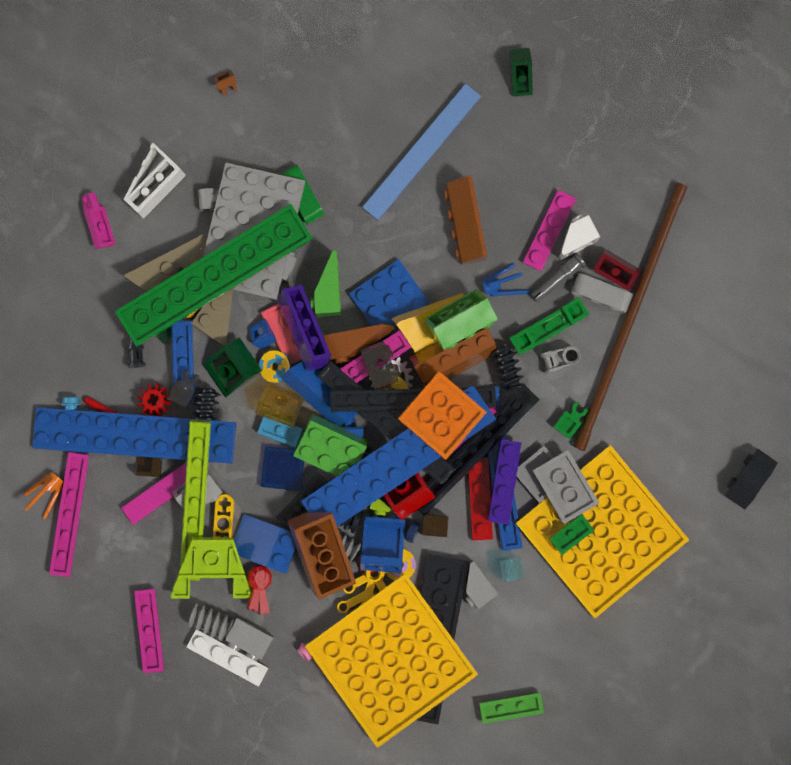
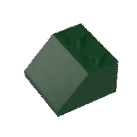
[203,337,263,398]

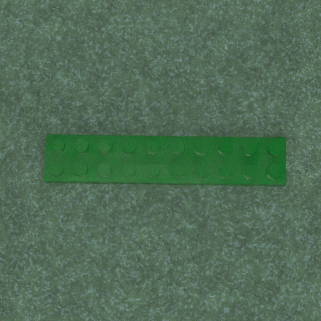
[115,204,313,347]

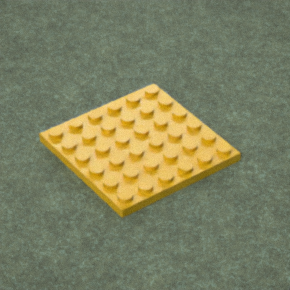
[516,445,689,619]
[305,573,478,748]

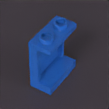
[360,515,405,573]

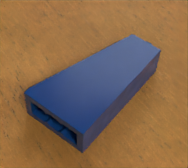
[281,361,359,427]

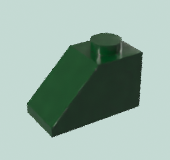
[509,48,533,97]

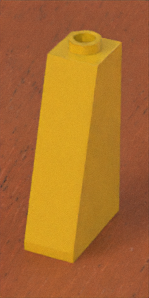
[392,293,464,354]

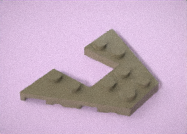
[124,234,233,346]

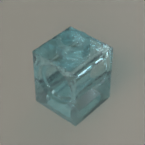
[499,558,524,582]

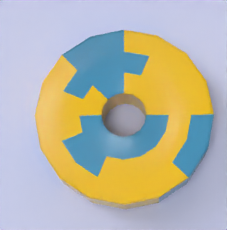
[259,350,292,383]

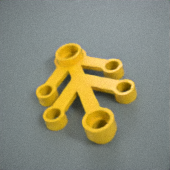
[337,570,386,613]

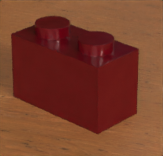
[593,250,642,291]

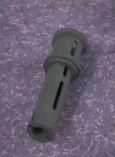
[530,252,587,303]

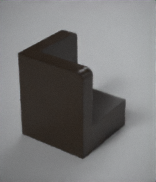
[135,457,163,478]
[422,515,449,537]

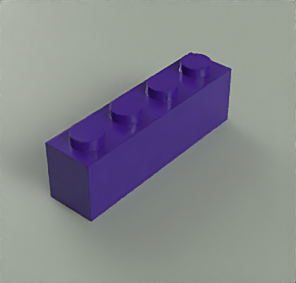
[278,285,331,371]
[488,439,522,525]

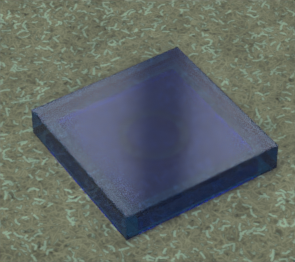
[260,446,305,492]

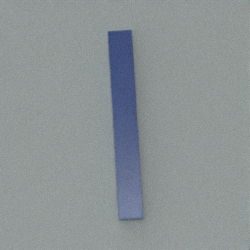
[487,386,523,551]

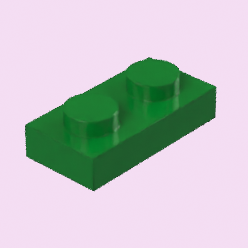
[549,514,595,555]

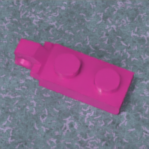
[82,192,116,249]

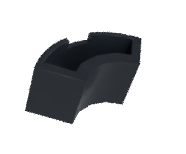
[725,449,778,510]

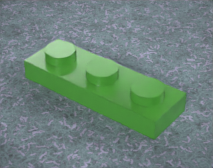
[479,692,544,724]

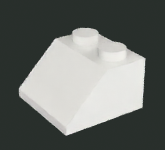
[559,215,600,260]

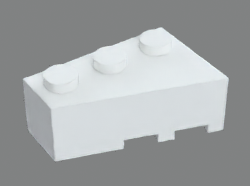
[124,142,186,219]

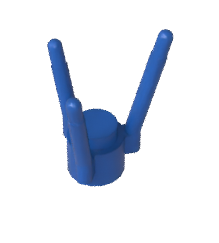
[482,263,533,298]

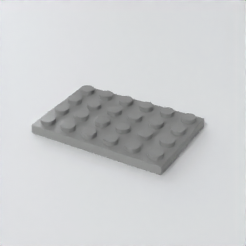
[203,163,305,300]

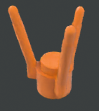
[24,472,64,519]

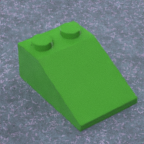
[311,251,341,318]

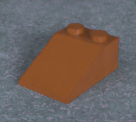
[324,324,395,364]

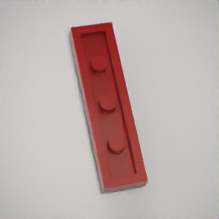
[468,458,493,541]

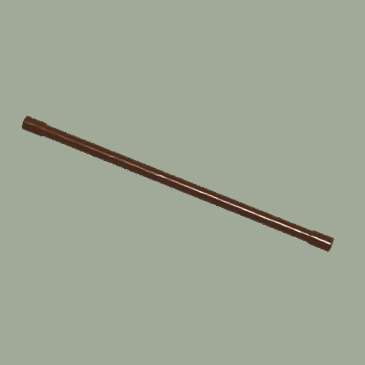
[574,183,688,451]

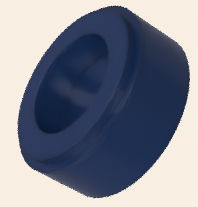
[405,522,420,543]

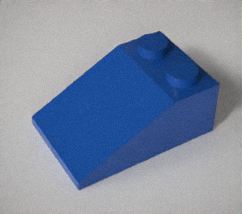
[234,514,296,574]

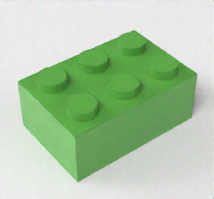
[423,289,498,350]
[293,414,368,476]

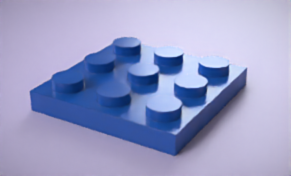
[349,259,430,342]

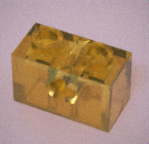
[255,384,304,428]

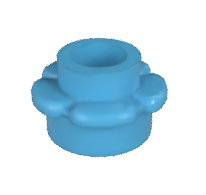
[60,397,81,410]

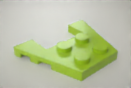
[171,537,251,599]

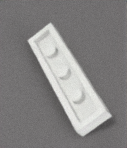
[187,630,269,687]

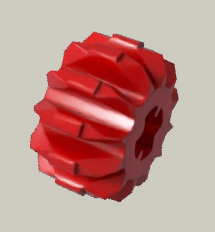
[137,383,172,417]

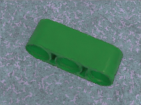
[279,164,325,225]

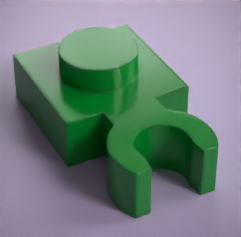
[553,402,588,439]

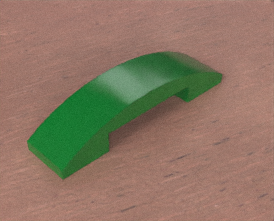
[509,297,590,356]

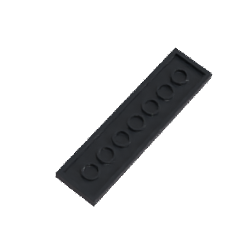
[417,554,469,725]

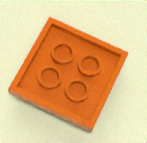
[398,371,487,460]

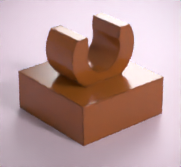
[213,70,237,96]

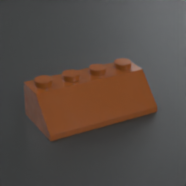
[444,175,487,265]
[409,328,497,388]
[287,512,356,600]

